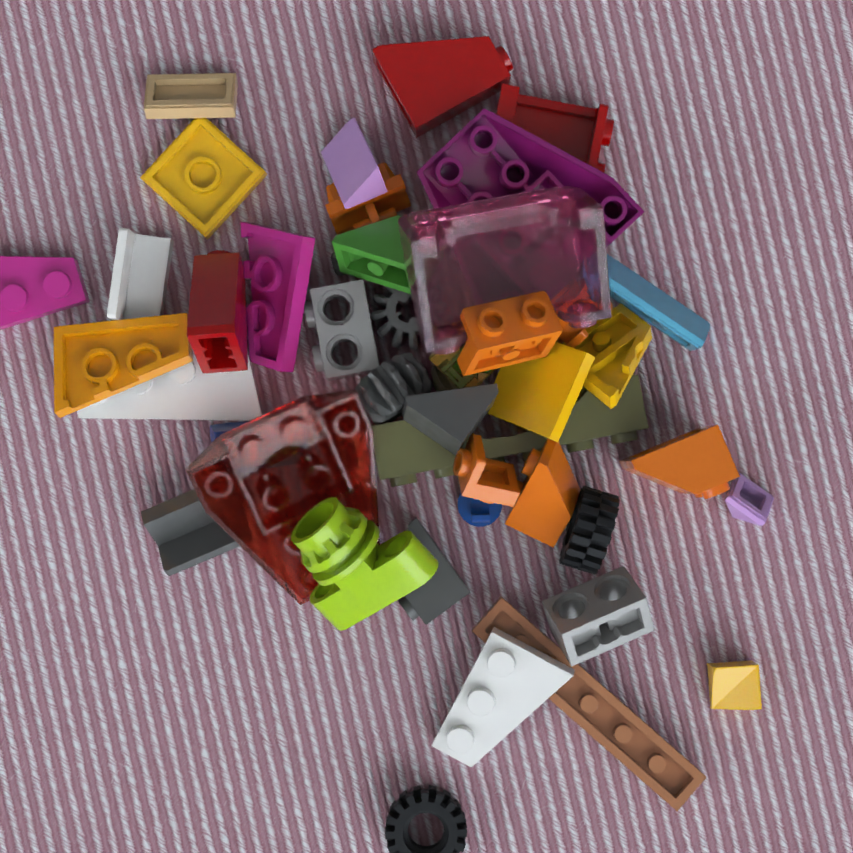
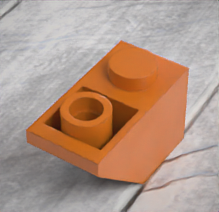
[504,438,581,548]

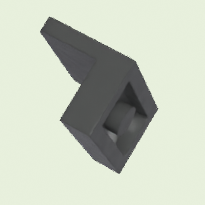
[141,476,250,576]

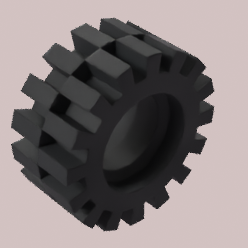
[559,486,620,575]
[385,785,467,853]

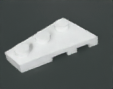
[431,627,575,767]

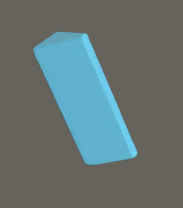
[583,251,710,351]

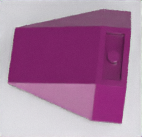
[417,108,645,305]

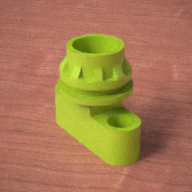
[291,497,439,631]

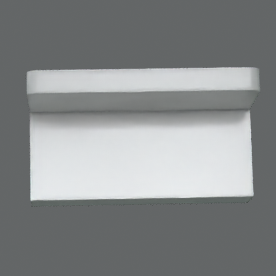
[107,227,174,320]

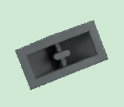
[402,383,499,456]

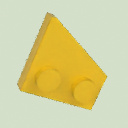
[562,303,652,409]

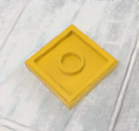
[140,118,267,240]
[487,342,595,442]

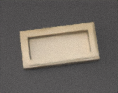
[144,73,238,119]

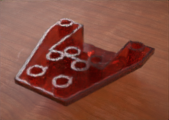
[185,389,380,605]

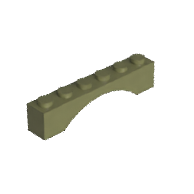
[369,375,649,487]

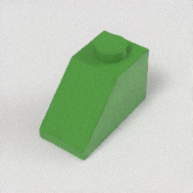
[332,215,444,297]

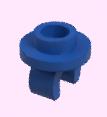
[457,493,502,527]

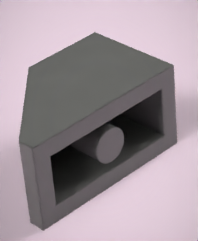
[398,517,470,625]

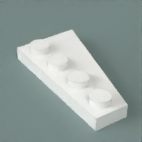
[77,345,265,421]

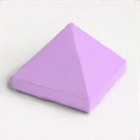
[725,473,774,526]

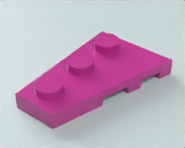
[240,222,316,372]
[0,256,90,330]

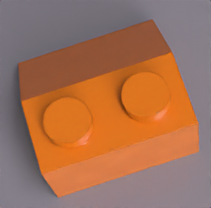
[619,424,740,499]

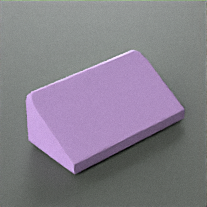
[321,117,388,210]

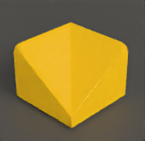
[707,660,762,710]

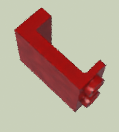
[496,84,614,173]

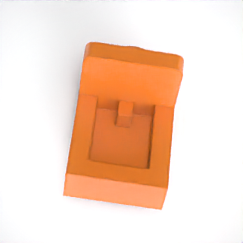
[453,434,520,507]

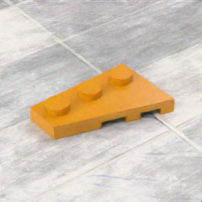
[54,313,193,418]

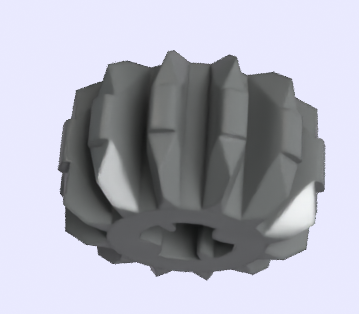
[371,286,447,350]
[353,353,433,425]

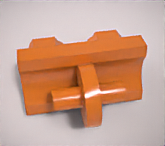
[325,162,411,235]

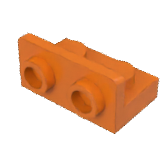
[457,291,563,376]

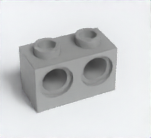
[304,279,380,381]
[541,566,654,667]

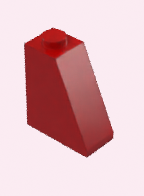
[372,36,513,138]
[187,250,248,373]

